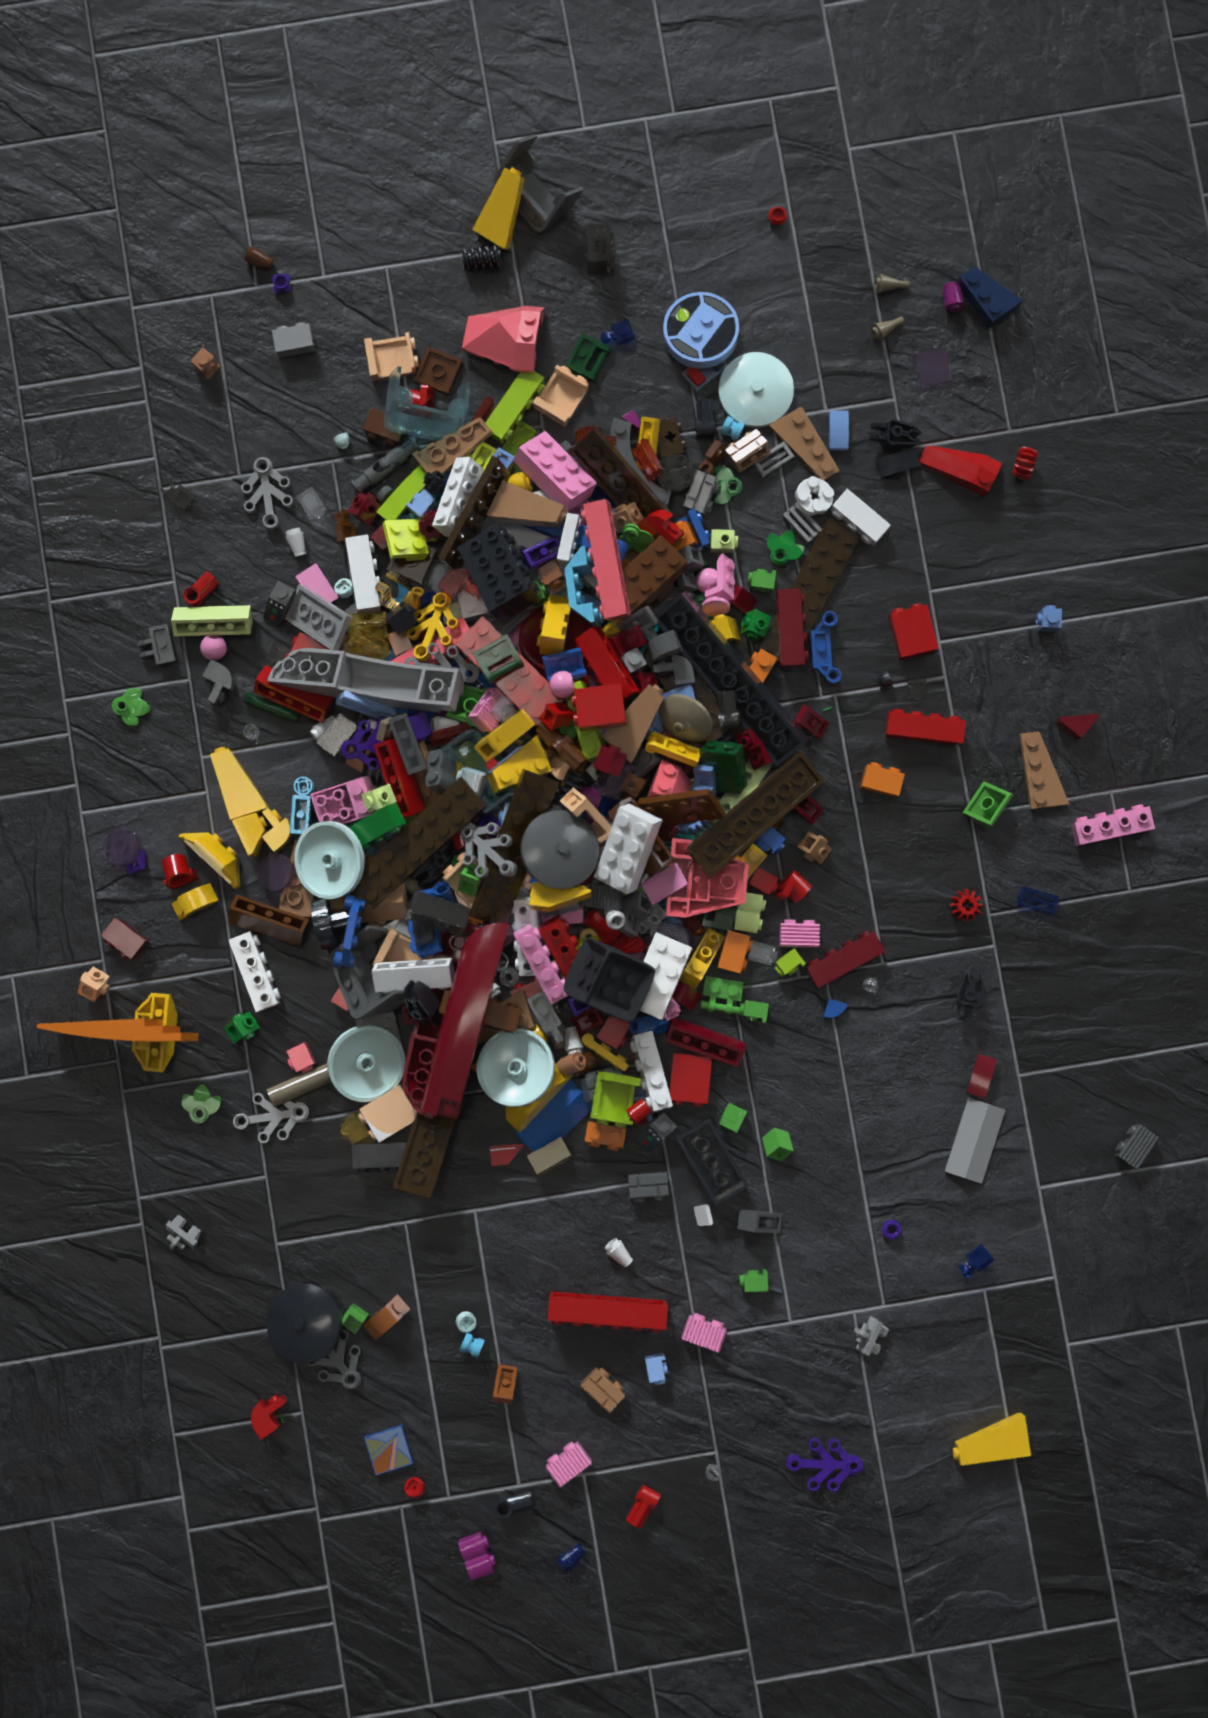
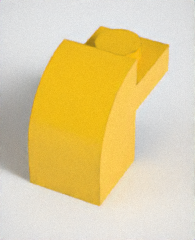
[262,808,292,853]
[171,883,218,920]

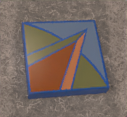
[364,1424,414,1476]

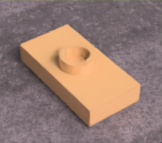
[547,756,569,781]

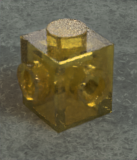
[340,1113,370,1145]

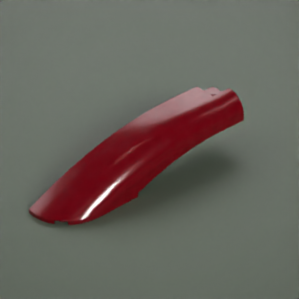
[402,919,480,1119]
[420,923,509,1119]

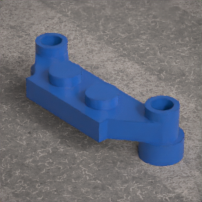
[810,611,841,684]
[333,894,366,968]

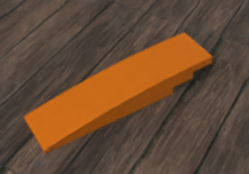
[37,1019,198,1042]

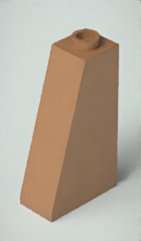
[486,481,568,529]
[602,684,664,763]

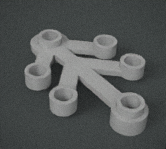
[241,457,294,530]
[404,643,479,683]
[460,823,517,878]
[233,1093,309,1143]

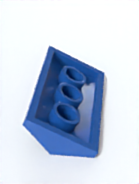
[514,1079,593,1152]

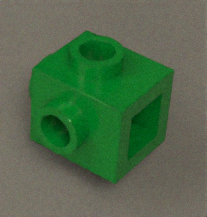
[740,609,771,641]
[224,1011,260,1044]

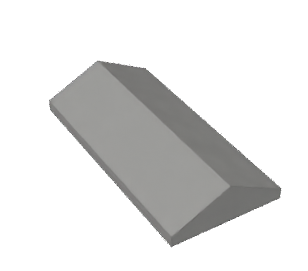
[945,1097,1005,1184]

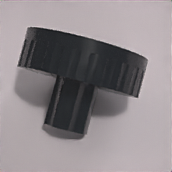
[311,899,350,950]

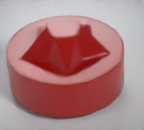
[404,1477,425,1499]

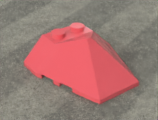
[462,306,545,373]
[666,838,749,918]

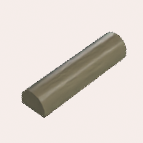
[266,1063,332,1107]

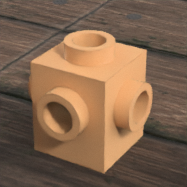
[77,967,110,1002]

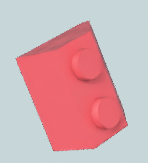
[648,760,692,797]

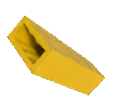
[472,167,525,250]
[210,747,270,820]
[953,1413,1031,1465]

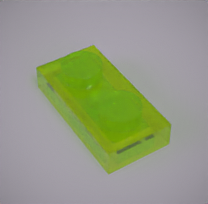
[501,421,537,463]

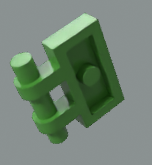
[701,976,744,1015]

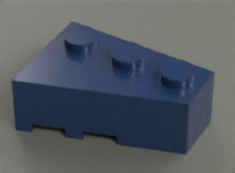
[957,266,1023,329]

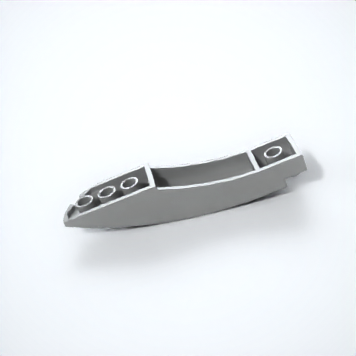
[267,648,464,712]

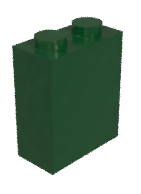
[699,740,748,794]

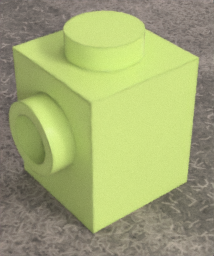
[710,529,738,553]
[361,784,397,813]

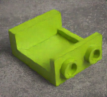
[590,1072,641,1128]

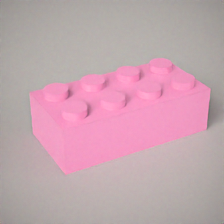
[514,431,597,511]

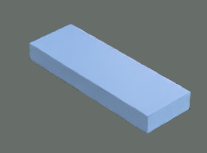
[336,690,397,721]

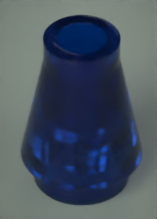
[556,1543,586,1573]

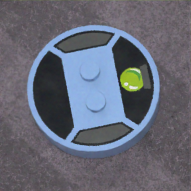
[663,292,739,368]

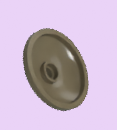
[659,694,713,743]

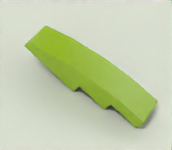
[377,464,427,520]

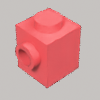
[287,1042,316,1073]

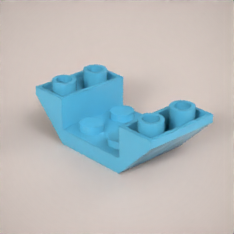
[565,546,604,626]

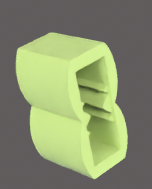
[733,892,766,933]

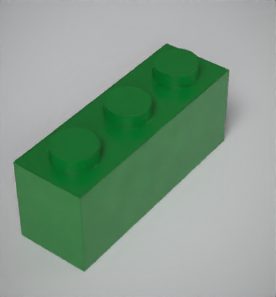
[348,803,406,851]

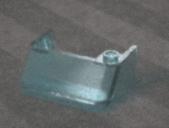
[384,366,471,441]
[440,727,516,813]

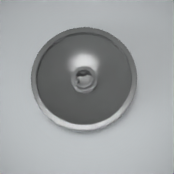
[521,810,599,889]

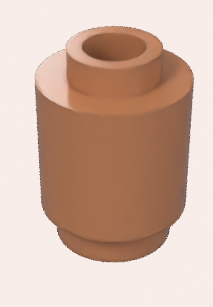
[557,1051,586,1075]

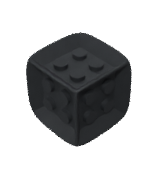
[564,938,655,1022]

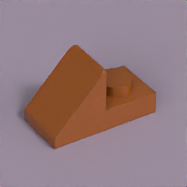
[492,1364,518,1404]

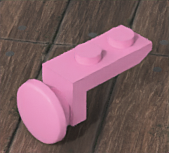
[702,553,735,617]

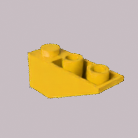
[474,709,535,762]
[529,882,592,912]
[679,928,725,990]

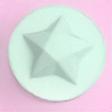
[334,578,354,598]
[456,1311,476,1333]

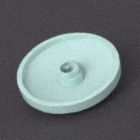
[718,352,794,428]
[294,821,364,899]
[327,1025,405,1102]
[477,1028,555,1107]

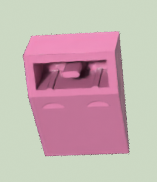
[310,776,379,824]

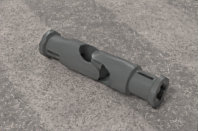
[350,436,421,494]

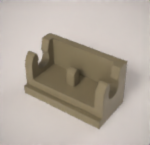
[527,1137,573,1177]

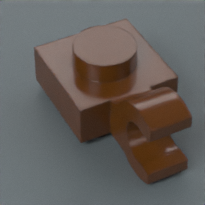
[699,440,726,475]
[334,509,356,543]

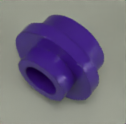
[882,1220,901,1239]

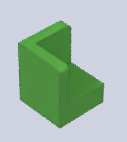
[719,1103,747,1133]
[762,1127,794,1161]
[342,1303,369,1333]

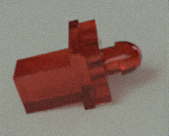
[679,914,705,936]

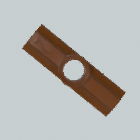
[535,722,588,772]

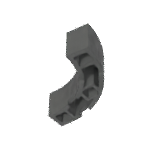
[610,417,671,508]

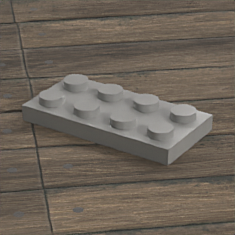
[285,584,352,651]

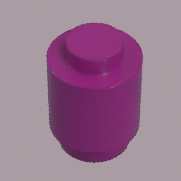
[942,282,964,312]

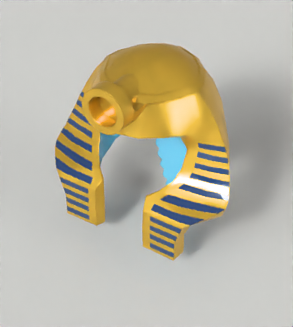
[375,570,424,611]

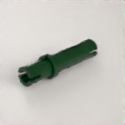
[243,692,301,723]

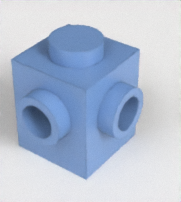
[1036,605,1062,632]

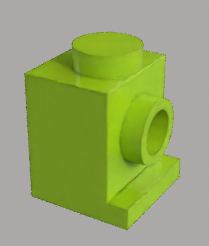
[774,949,806,977]

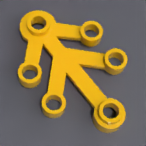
[406,593,460,661]

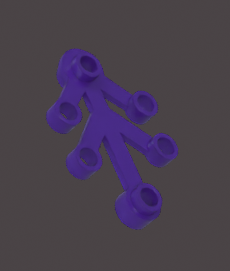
[340,716,394,770]
[786,1438,863,1492]

